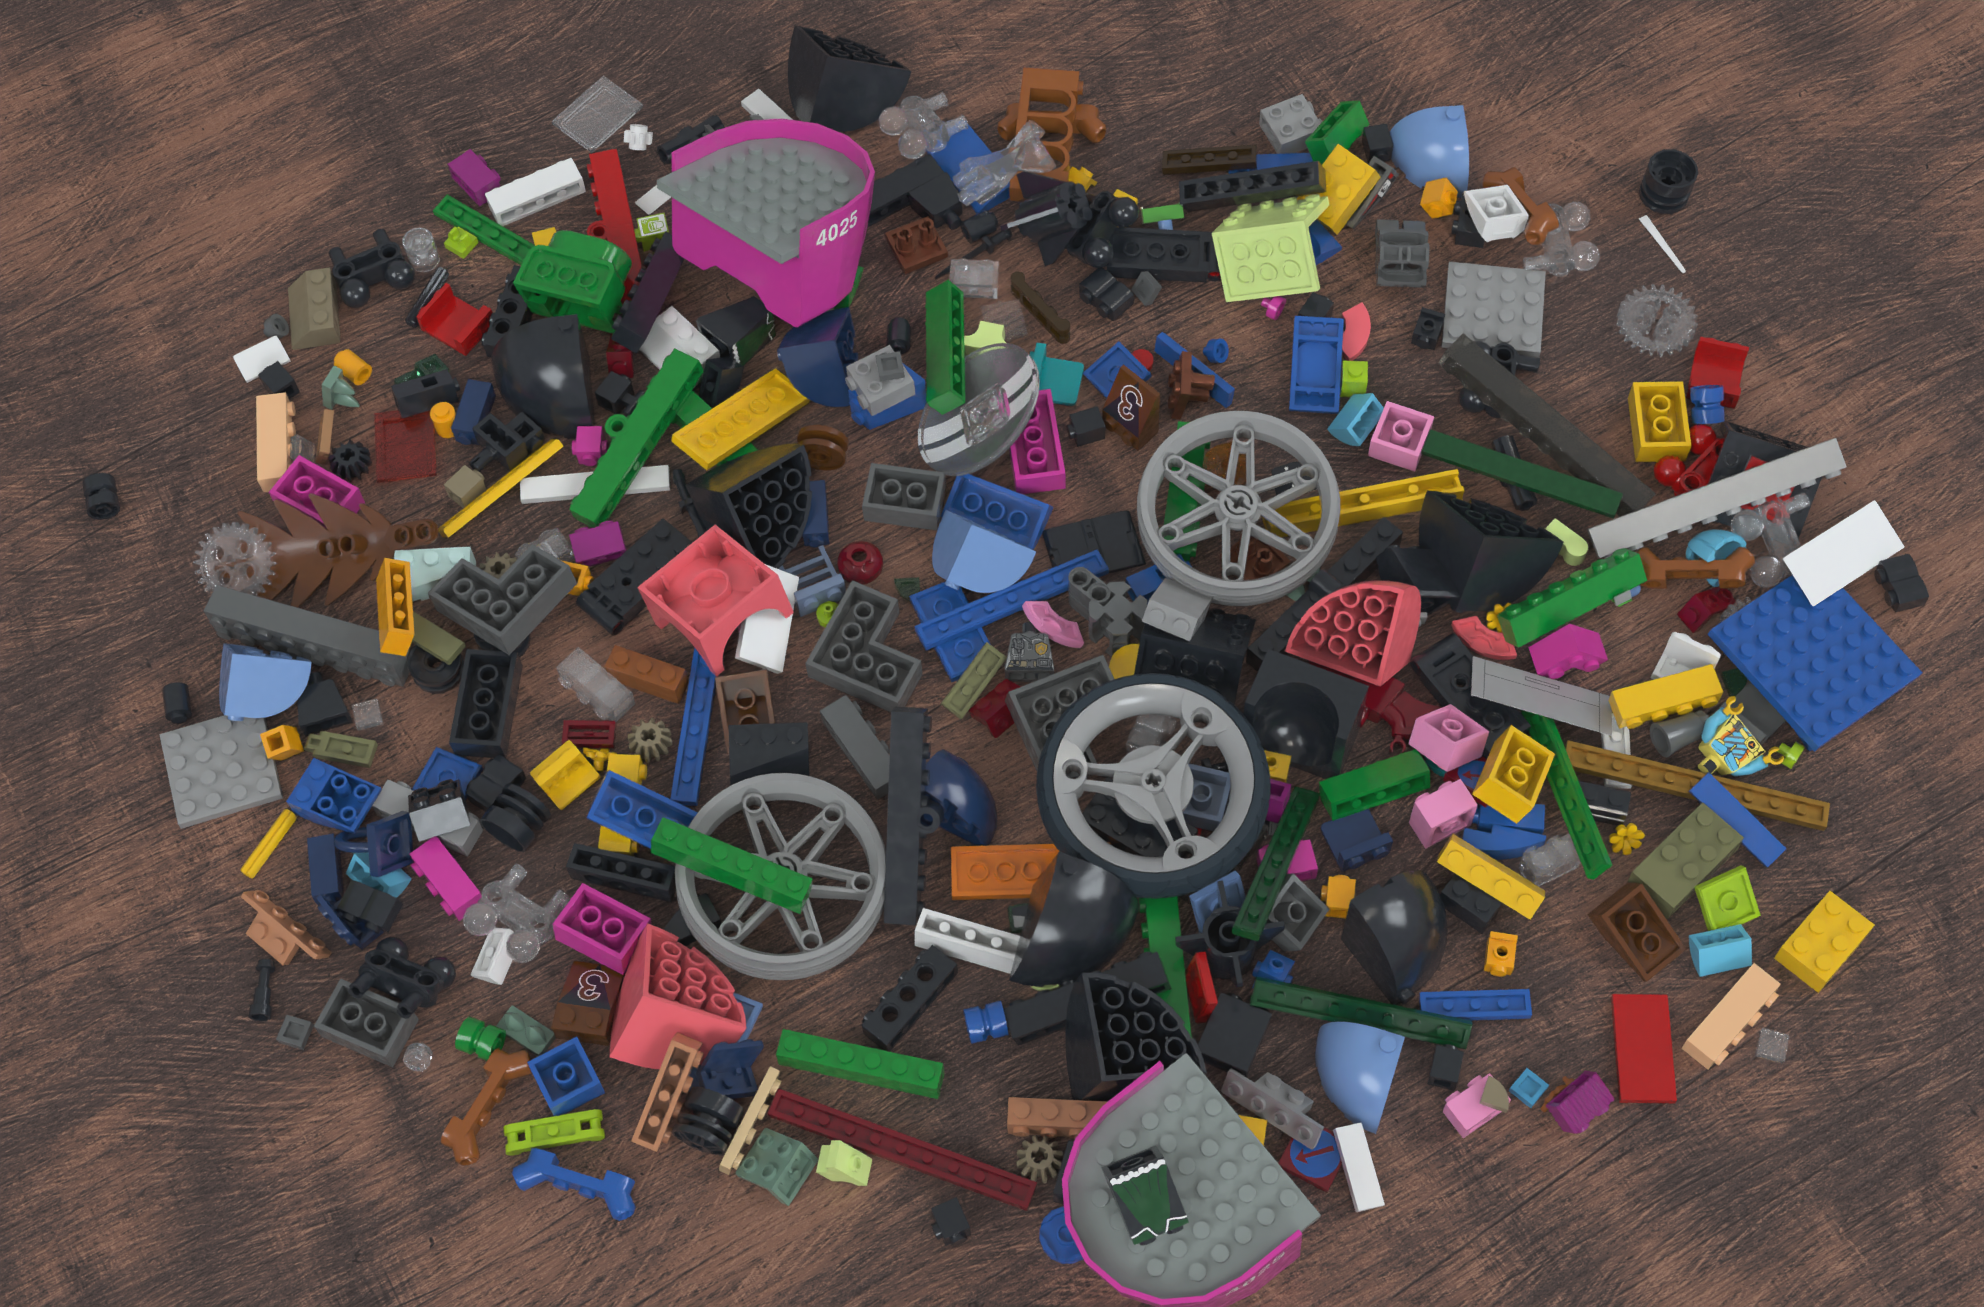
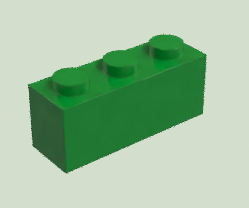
[1305,100,1369,165]

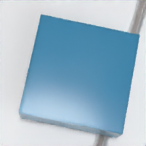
[1509,1068,1549,1108]

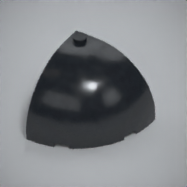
[788,25,911,132]
[491,314,595,439]
[685,444,812,569]
[1419,490,1564,613]
[1009,852,1139,987]
[1341,870,1448,1005]
[1065,973,1207,1102]

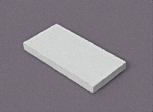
[735,564,799,674]

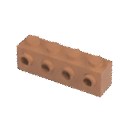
[631,1032,704,1152]
[1007,1097,1107,1139]

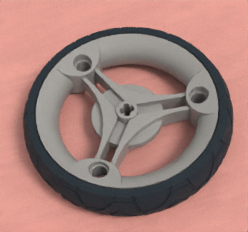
[1036,673,1271,899]

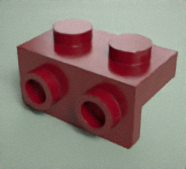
[968,679,1020,738]

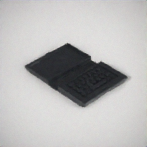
[1042,511,1146,573]

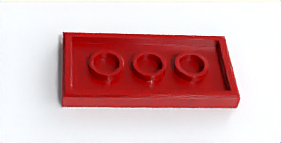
[1611,994,1677,1103]

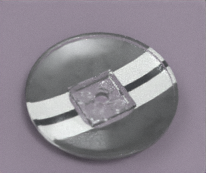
[918,343,1039,476]

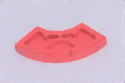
[1341,302,1371,361]
[1451,616,1517,660]

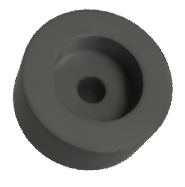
[263,314,289,339]

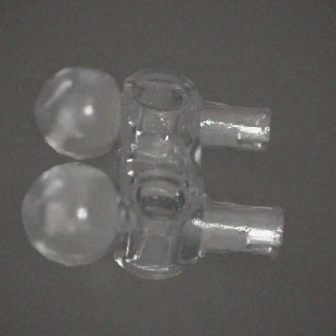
[879,92,968,159]
[1522,201,1600,276]
[1731,492,1810,588]
[463,863,570,963]

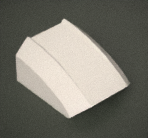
[1464,185,1529,242]

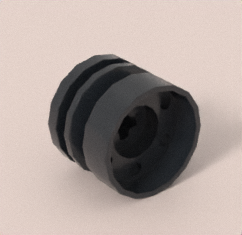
[1639,149,1698,214]
[479,783,551,852]
[671,1087,744,1156]

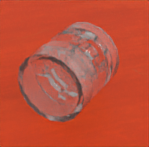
[402,227,440,272]

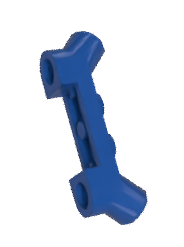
[512,1148,636,1221]

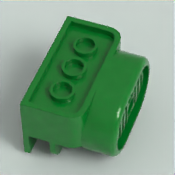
[513,230,632,333]

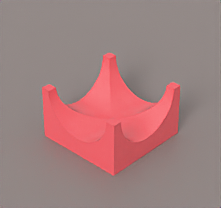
[637,525,794,676]

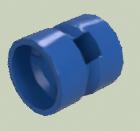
[1690,385,1725,424]
[963,1001,1009,1044]

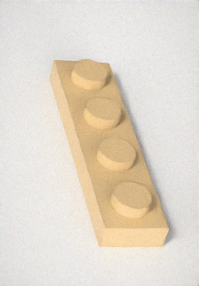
[719,1066,782,1175]

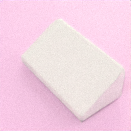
[233,336,291,383]
[471,927,521,985]

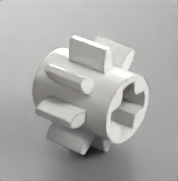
[624,124,653,150]

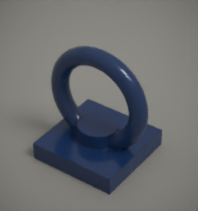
[333,811,414,877]

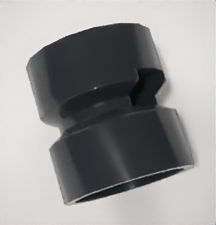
[82,473,120,520]

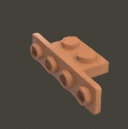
[241,890,332,965]

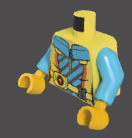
[1698,696,1784,777]

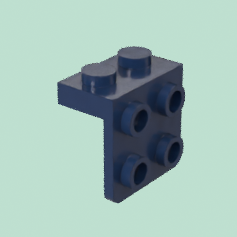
[1321,809,1393,872]
[316,894,384,950]
[696,1039,764,1099]

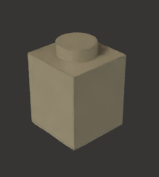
[444,465,487,508]

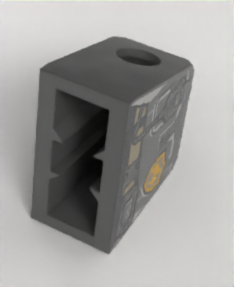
[1005,622,1054,682]

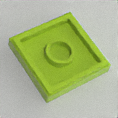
[1694,865,1761,931]

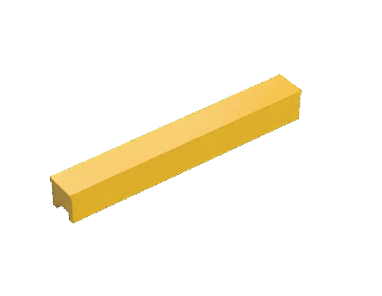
[1262,469,1464,538]

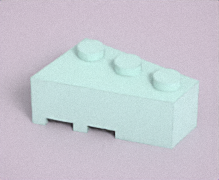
[394,547,476,602]

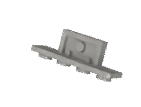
[1221,1068,1324,1150]

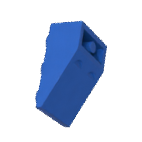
[286,758,382,834]

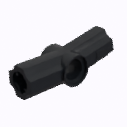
[657,115,725,165]
[1491,435,1538,511]

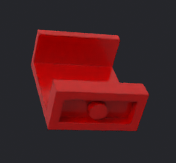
[416,283,493,356]
[1686,337,1749,409]

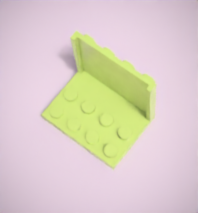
[1212,194,1329,302]

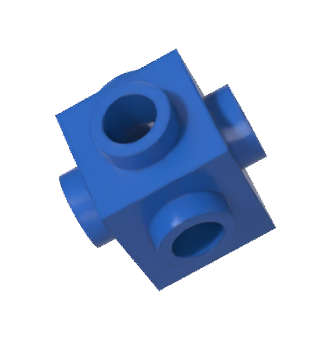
[1252,950,1295,988]

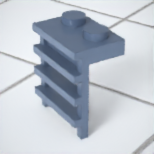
[779,545,846,617]

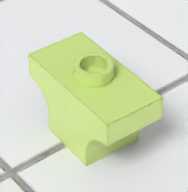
[964,321,1011,357]
[816,1140,872,1186]

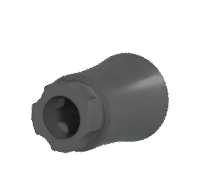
[1650,710,1709,758]

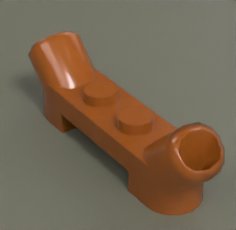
[997,103,1107,143]
[1483,167,1559,245]
[1637,547,1755,589]
[441,1048,532,1166]

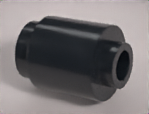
[886,317,911,354]

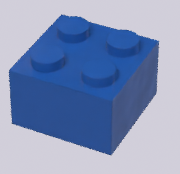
[527,1037,605,1116]

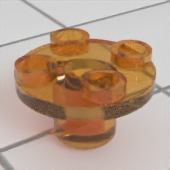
[1203,441,1246,485]

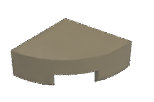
[1479,1076,1509,1113]

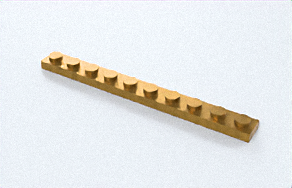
[1565,740,1830,831]

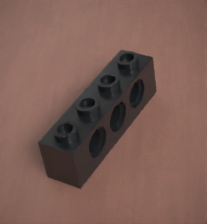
[482,265,541,357]
[566,843,676,903]
[862,945,958,1052]

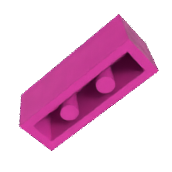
[410,836,485,921]

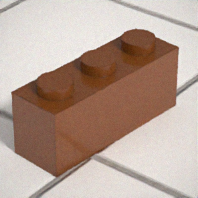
[604,645,689,704]

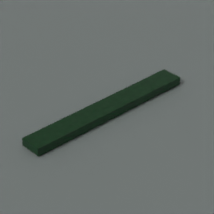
[1421,429,1623,519]
[1232,786,1320,941]
[1250,976,1473,1049]

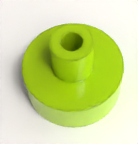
[816,601,838,628]
[1777,742,1805,769]

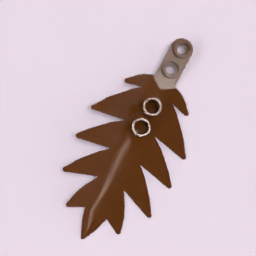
[201,493,439,608]

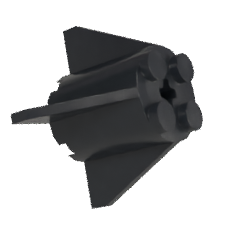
[1000,171,1093,266]
[1175,880,1285,987]

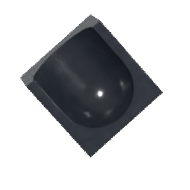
[1244,649,1369,779]

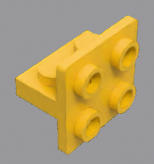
[530,740,600,810]

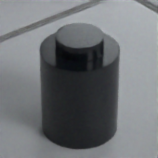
[960,210,998,244]
[162,682,192,724]

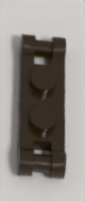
[1011,271,1070,344]

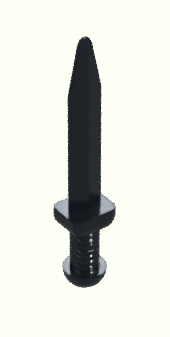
[935,229,1012,279]

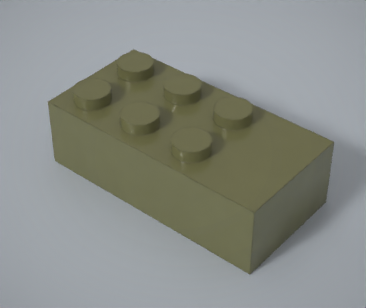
[1627,802,1744,920]

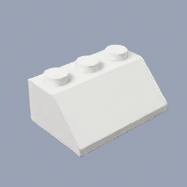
[639,306,720,387]

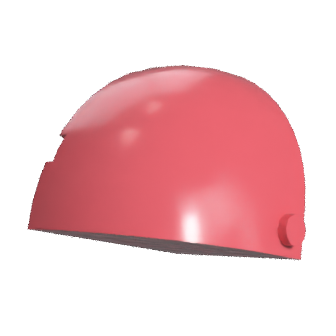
[1285,580,1421,686]
[609,923,746,1069]

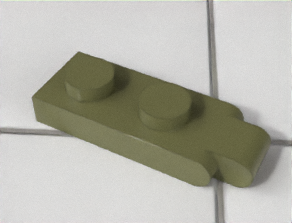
[304,731,378,768]

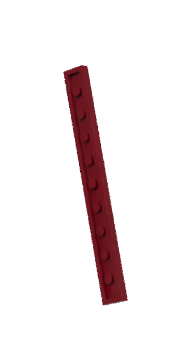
[768,1088,1037,1211]

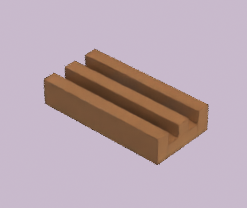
[315,409,334,464]

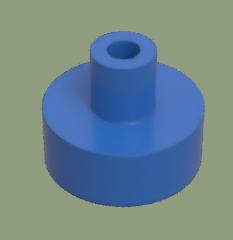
[1203,339,1229,363]

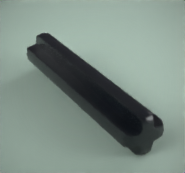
[405,267,449,328]

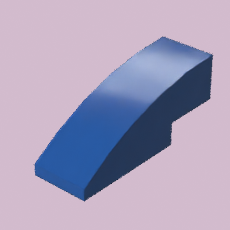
[1461,824,1546,860]

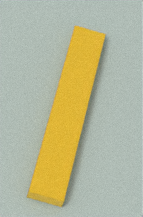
[438,439,563,538]

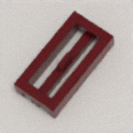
[561,720,617,749]

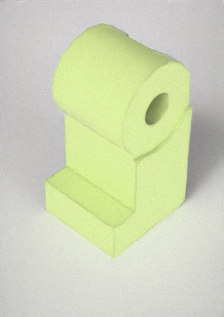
[1546,518,1588,566]

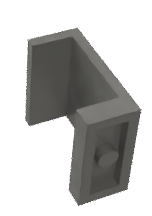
[1719,682,1786,746]

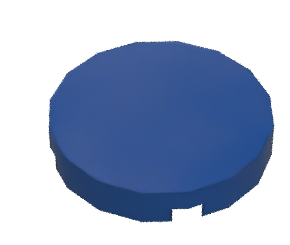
[1039,1206,1083,1264]

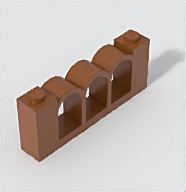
[1009,67,1084,201]

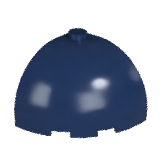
[777,307,858,407]
[924,749,997,846]

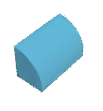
[1327,393,1384,446]
[345,853,412,898]
[1689,924,1752,977]

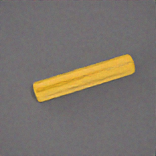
[240,809,297,879]

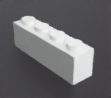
[485,158,586,226]
[915,908,1020,974]

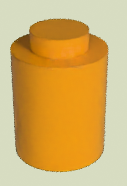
[334,349,372,385]
[430,402,456,438]

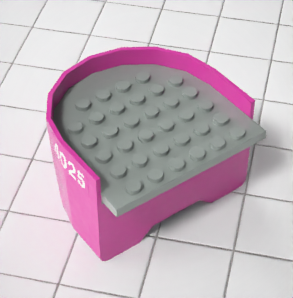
[657,119,875,327]
[1062,1053,1321,1307]

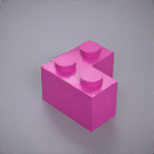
[1528,624,1608,679]

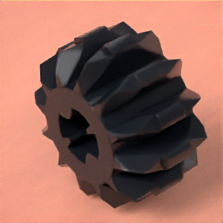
[328,439,372,483]

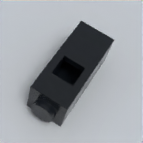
[391,369,460,418]

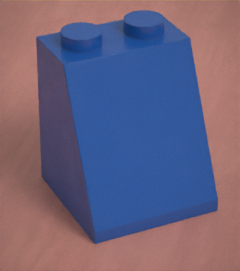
[848,363,927,430]

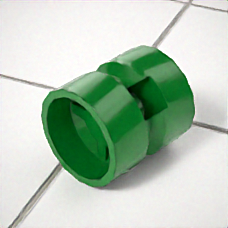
[455,1016,506,1061]

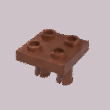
[885,216,948,274]
[1167,351,1215,420]
[1219,534,1291,580]

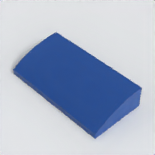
[926,120,1011,214]
[941,474,1054,550]
[586,770,698,849]

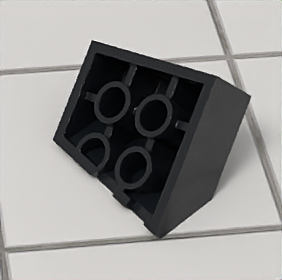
[729,722,809,786]

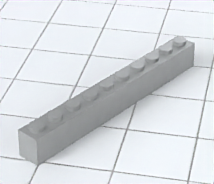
[1587,438,1847,559]

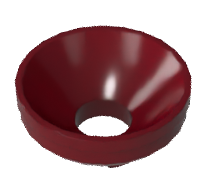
[837,541,883,585]

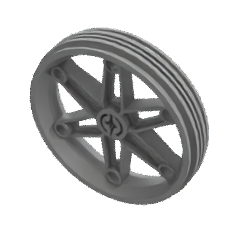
[1137,411,1340,606]
[675,773,886,980]

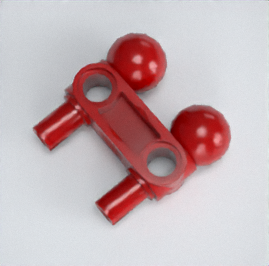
[1654,424,1724,496]

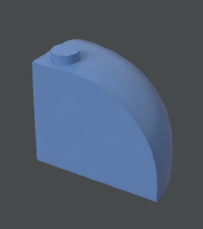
[1389,105,1469,198]
[932,510,1036,593]
[219,643,312,721]
[1315,1022,1405,1134]

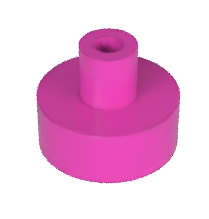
[1261,296,1286,320]

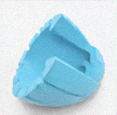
[1685,529,1746,587]

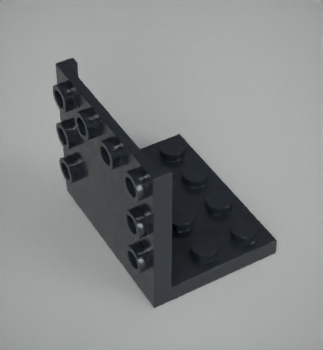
[1708,421,1822,547]
[1134,608,1256,705]

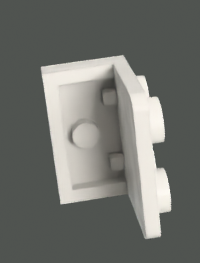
[1651,632,1721,680]

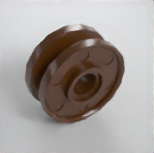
[797,425,849,471]

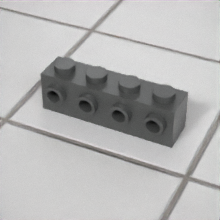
[820,695,890,800]

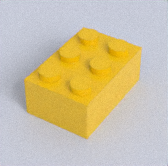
[1297,144,1381,235]
[1628,382,1691,462]
[1472,725,1555,824]
[1774,891,1875,993]

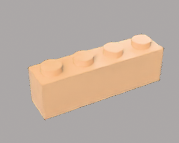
[256,392,296,492]
[1682,963,1781,1070]

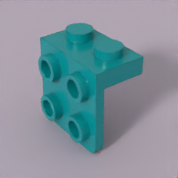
[1030,342,1084,406]

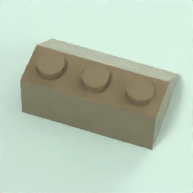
[288,267,341,350]

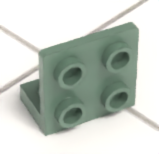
[735,1128,819,1206]

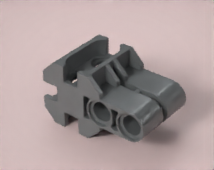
[1375,219,1430,288]
[1068,567,1147,657]

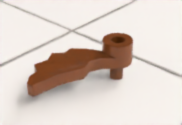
[1541,1076,1575,1113]

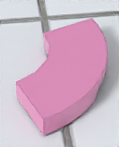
[1022,601,1084,648]

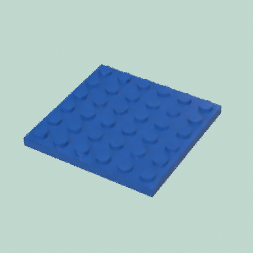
[1707,575,1923,752]

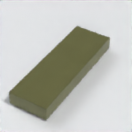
[412,611,466,665]
[940,642,1007,720]

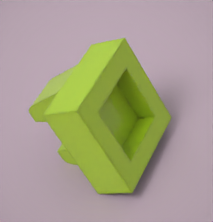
[444,226,479,259]

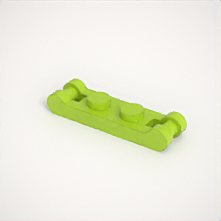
[503,1109,605,1156]

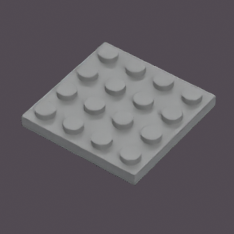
[1441,262,1546,357]
[159,715,283,829]

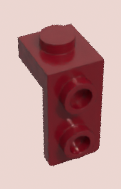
[606,333,634,378]
[1677,586,1738,633]

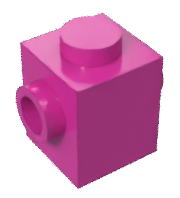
[572,426,609,466]

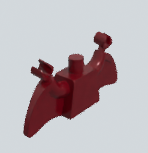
[1309,661,1442,753]

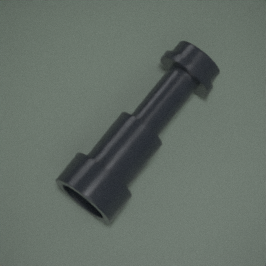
[248,959,275,1021]

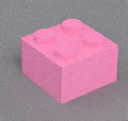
[1368,401,1434,472]
[1408,704,1489,772]
[1409,779,1477,849]

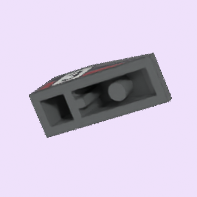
[1346,156,1399,229]

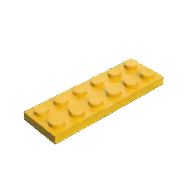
[671,368,810,470]

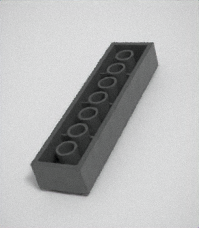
[204,585,410,687]

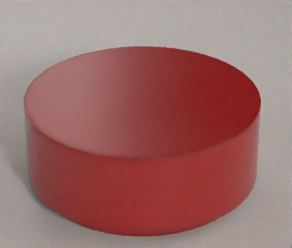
[1131,349,1154,372]

